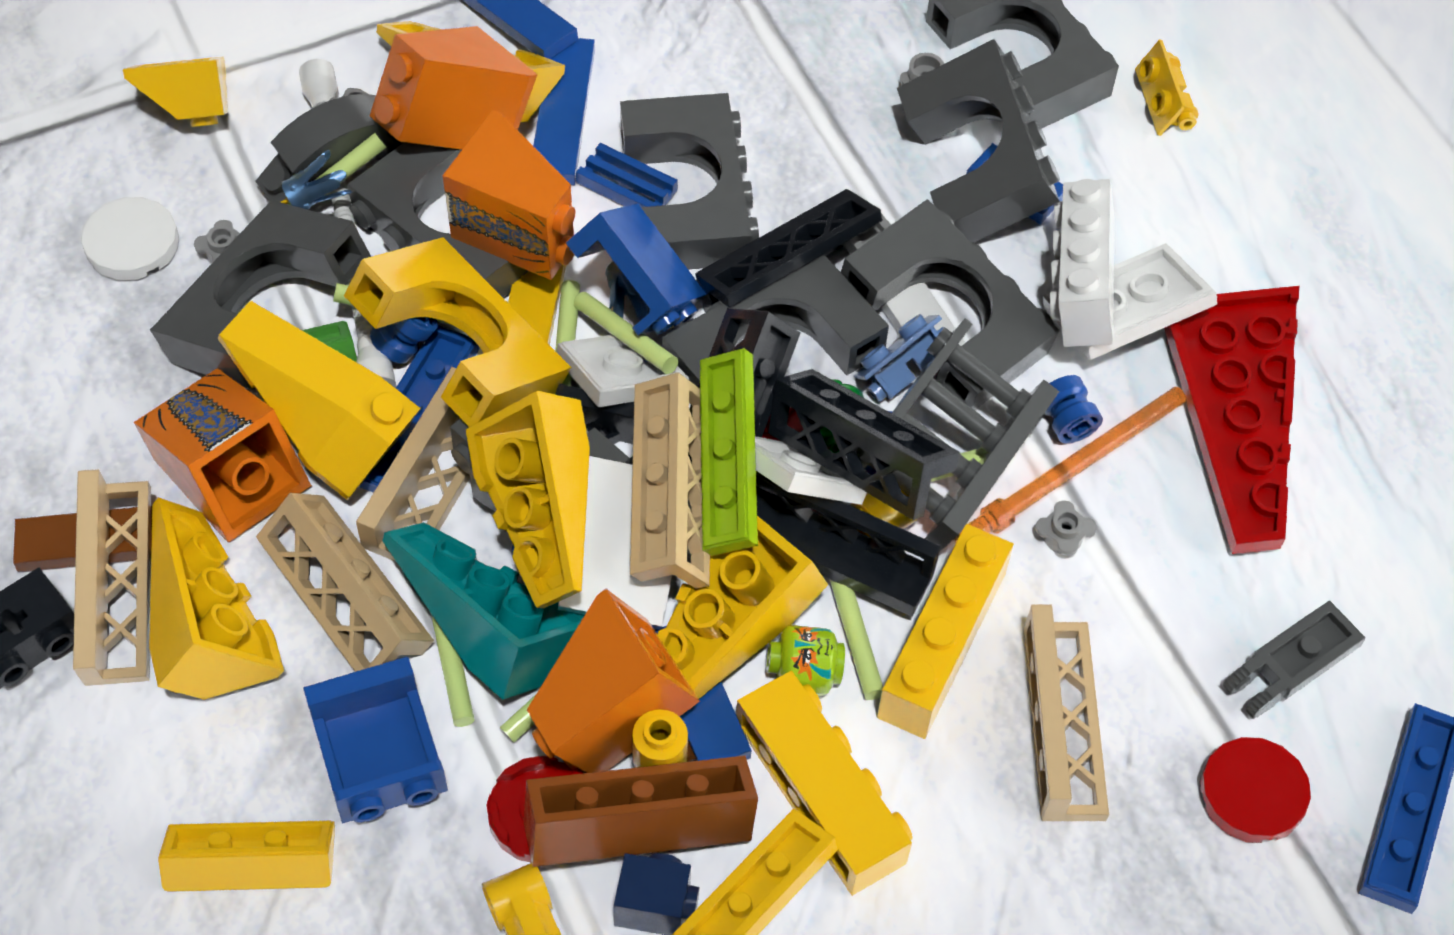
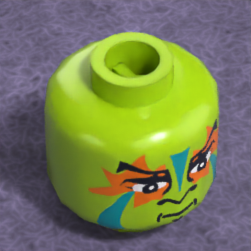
[766,625,845,696]

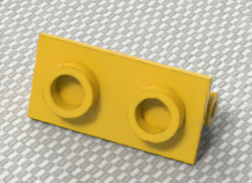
[1135,39,1199,136]

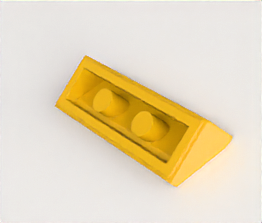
[158,820,335,892]

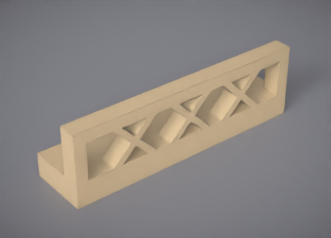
[356,367,470,561]
[630,372,710,588]
[73,469,151,686]
[256,493,435,672]
[1024,604,1109,821]

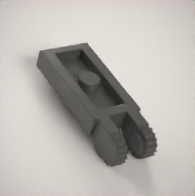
[1223,600,1366,719]

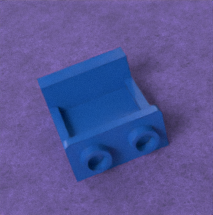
[566,203,706,336]
[303,656,448,824]

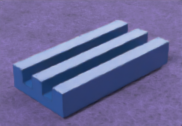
[576,142,678,207]

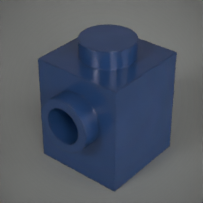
[613,853,700,935]

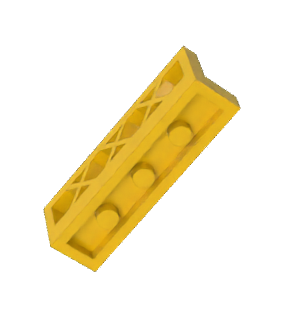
[672,808,838,935]

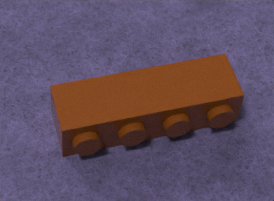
[524,755,758,867]

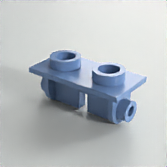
[854,314,944,402]

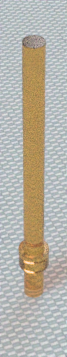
[954,386,1186,543]

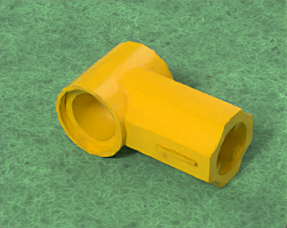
[481,863,561,935]

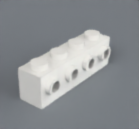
[1050,178,1115,347]

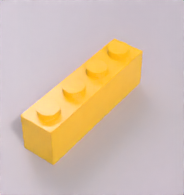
[877,524,1014,739]
[736,670,913,896]

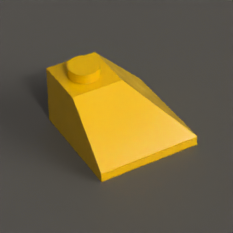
[123,56,228,127]

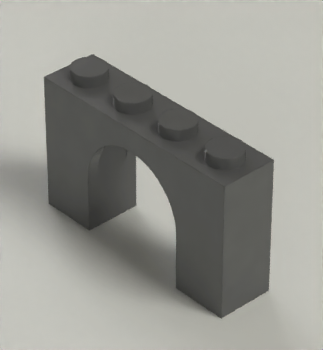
[926,0,1119,129]
[897,39,1060,243]
[620,93,759,270]
[347,142,529,298]
[841,199,1060,410]
[150,200,371,390]
[662,254,889,387]

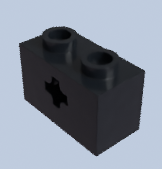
[0,567,74,689]

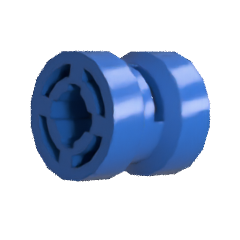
[370,317,438,364]
[1045,375,1103,444]

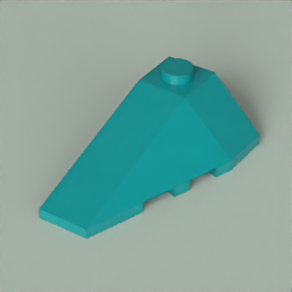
[382,522,585,700]

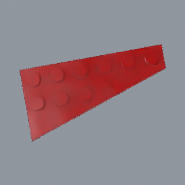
[1164,285,1300,554]

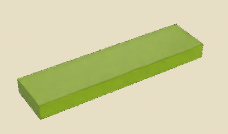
[700,348,758,556]

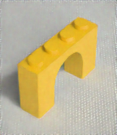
[344,237,572,427]

